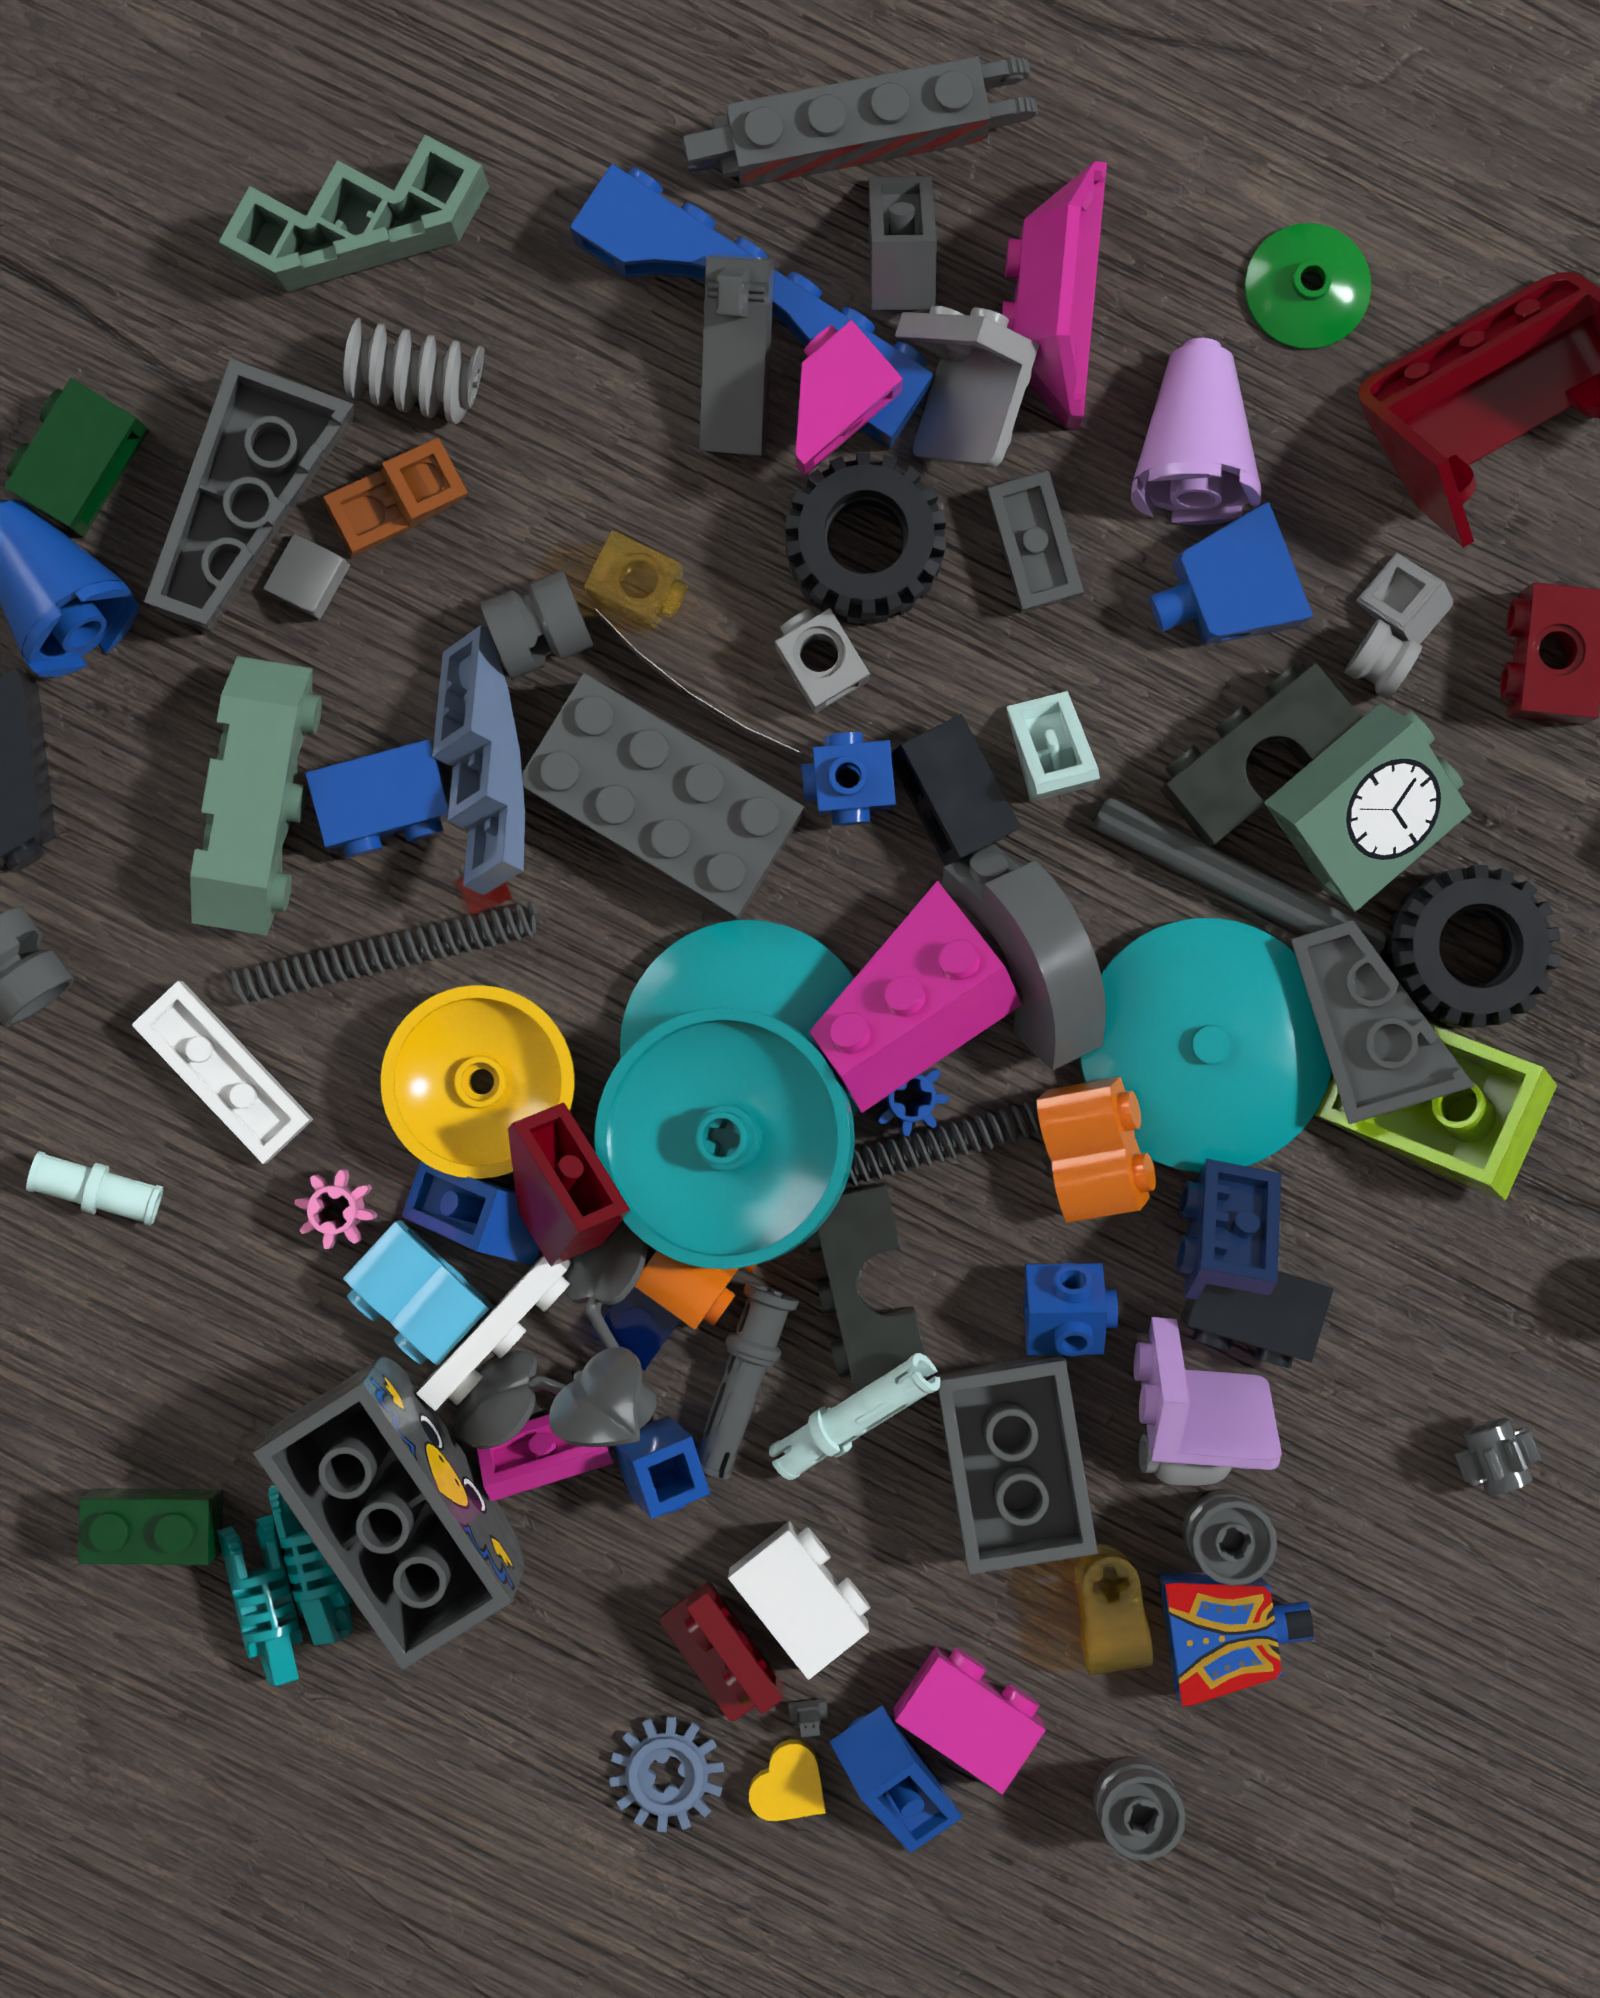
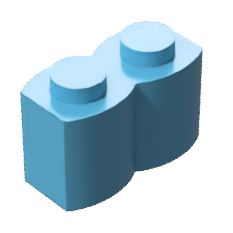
[343,1220,495,1366]

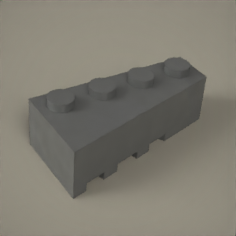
[144,358,355,632]

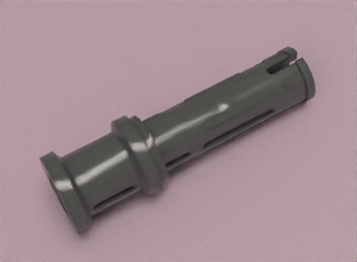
[697,1282,799,1479]

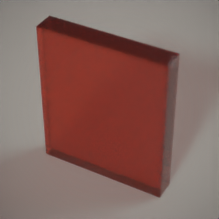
[457,877,513,915]

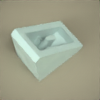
[1006,691,1100,802]

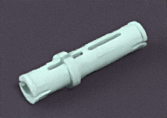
[769,1353,941,1480]

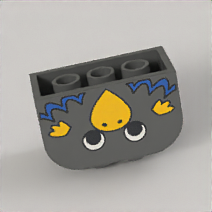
[253,1357,524,1671]

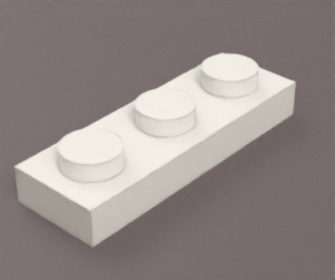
[132,981,313,1164]
[416,1255,571,1411]

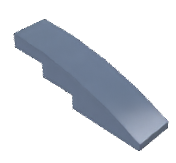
[432,625,525,895]

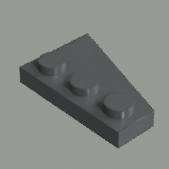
[1291,920,1476,1124]

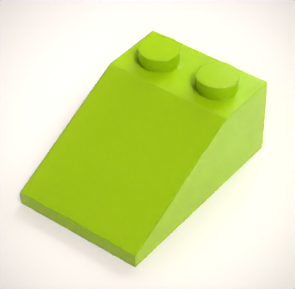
[1315,1024,1557,1201]

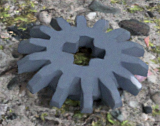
[609,1716,724,1832]

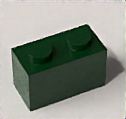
[4,378,149,537]
[78,1488,223,1565]

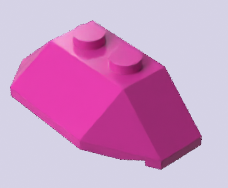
[1001,161,1107,430]

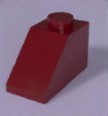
[508,1102,630,1267]

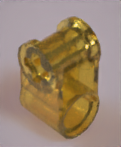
[1075,1544,1153,1676]

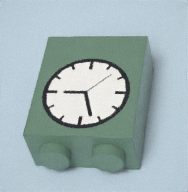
[1264,702,1472,912]

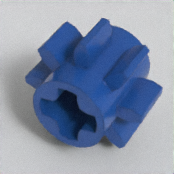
[874,1068,949,1137]

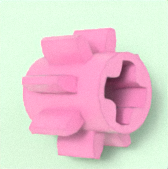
[294,1169,377,1249]

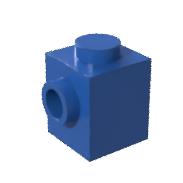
[612,1415,711,1519]

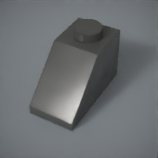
[868,176,937,314]

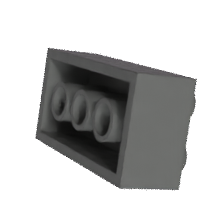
[522,673,804,920]

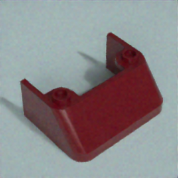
[1358,272,1600,548]

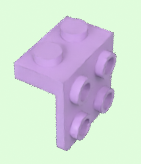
[1133,1317,1282,1470]

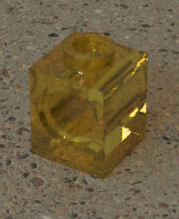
[584,530,688,630]

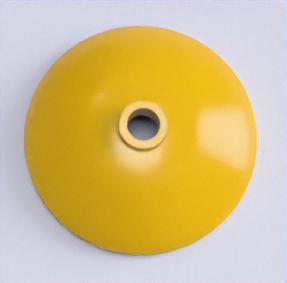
[381,985,575,1179]

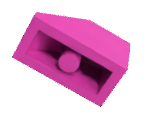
[795,320,903,476]

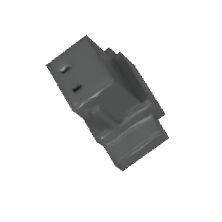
[788,1699,828,1737]

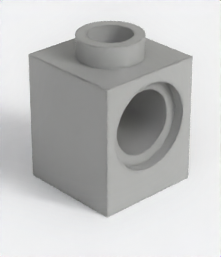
[775,608,870,714]

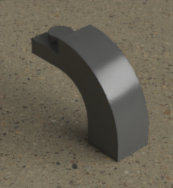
[942,844,1106,1071]

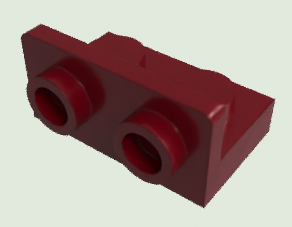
[660,1580,783,1721]

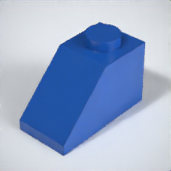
[401,1161,540,1266]
[830,1705,963,1854]

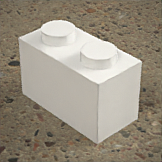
[728,1521,871,1680]

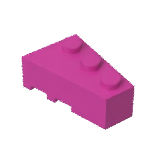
[809,881,1022,1113]

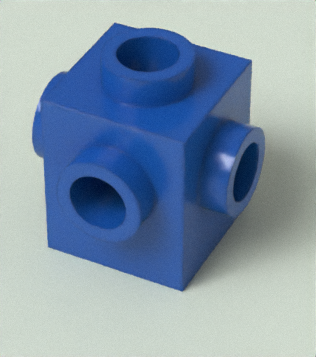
[801,732,896,826]
[1023,1263,1118,1356]

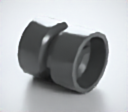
[480,569,595,680]
[0,906,75,1027]
[1182,1489,1277,1586]
[1093,1756,1186,1861]

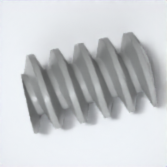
[343,318,485,424]

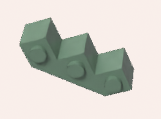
[219,134,489,292]
[190,656,322,936]

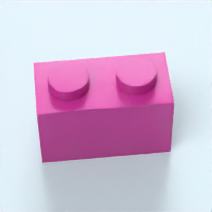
[893,1645,1046,1795]

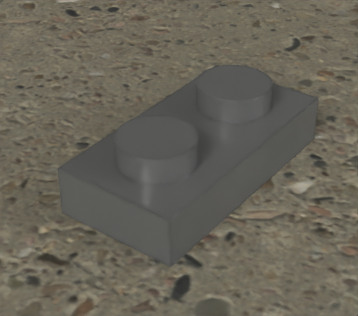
[986,470,1084,613]

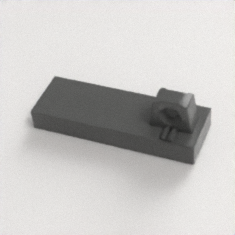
[699,254,774,456]

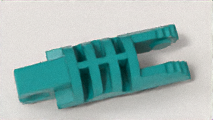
[268,1485,353,1646]
[217,1515,303,1686]

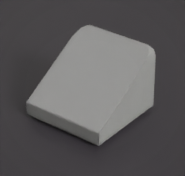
[263,534,350,620]
[1356,552,1453,644]

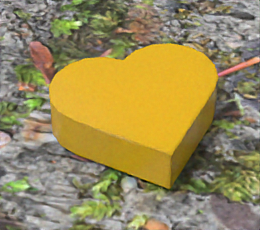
[749,1739,826,1821]

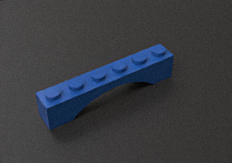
[570,164,934,450]

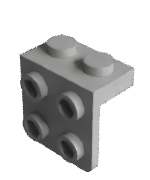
[895,305,1040,468]

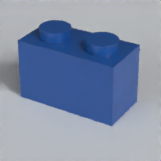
[305,739,450,858]

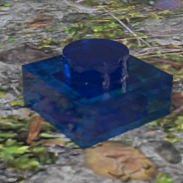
[593,1287,680,1371]

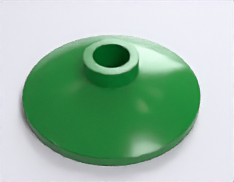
[1244,223,1371,350]

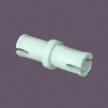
[26,1151,163,1226]

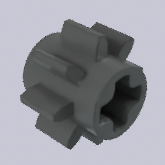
[1454,1418,1541,1496]

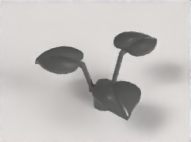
[455,1220,657,1449]

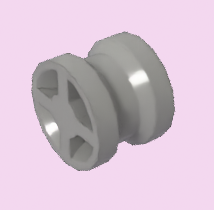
[1344,619,1423,700]

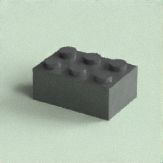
[934,1355,1098,1575]

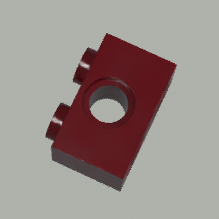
[1500,582,1600,725]

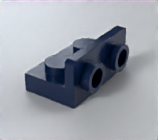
[1176,1159,1281,1300]

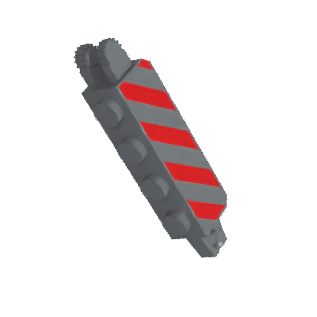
[682,56,1038,186]

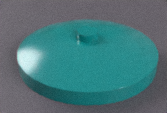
[1078,918,1332,1172]
[620,920,859,1117]
[594,1007,855,1269]

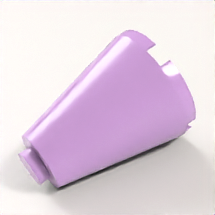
[1131,338,1261,525]

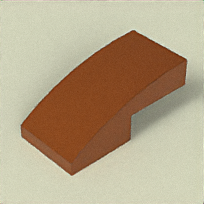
[322,437,468,559]

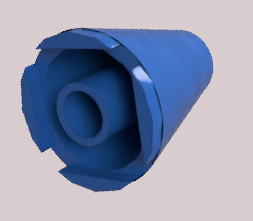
[0,499,139,678]

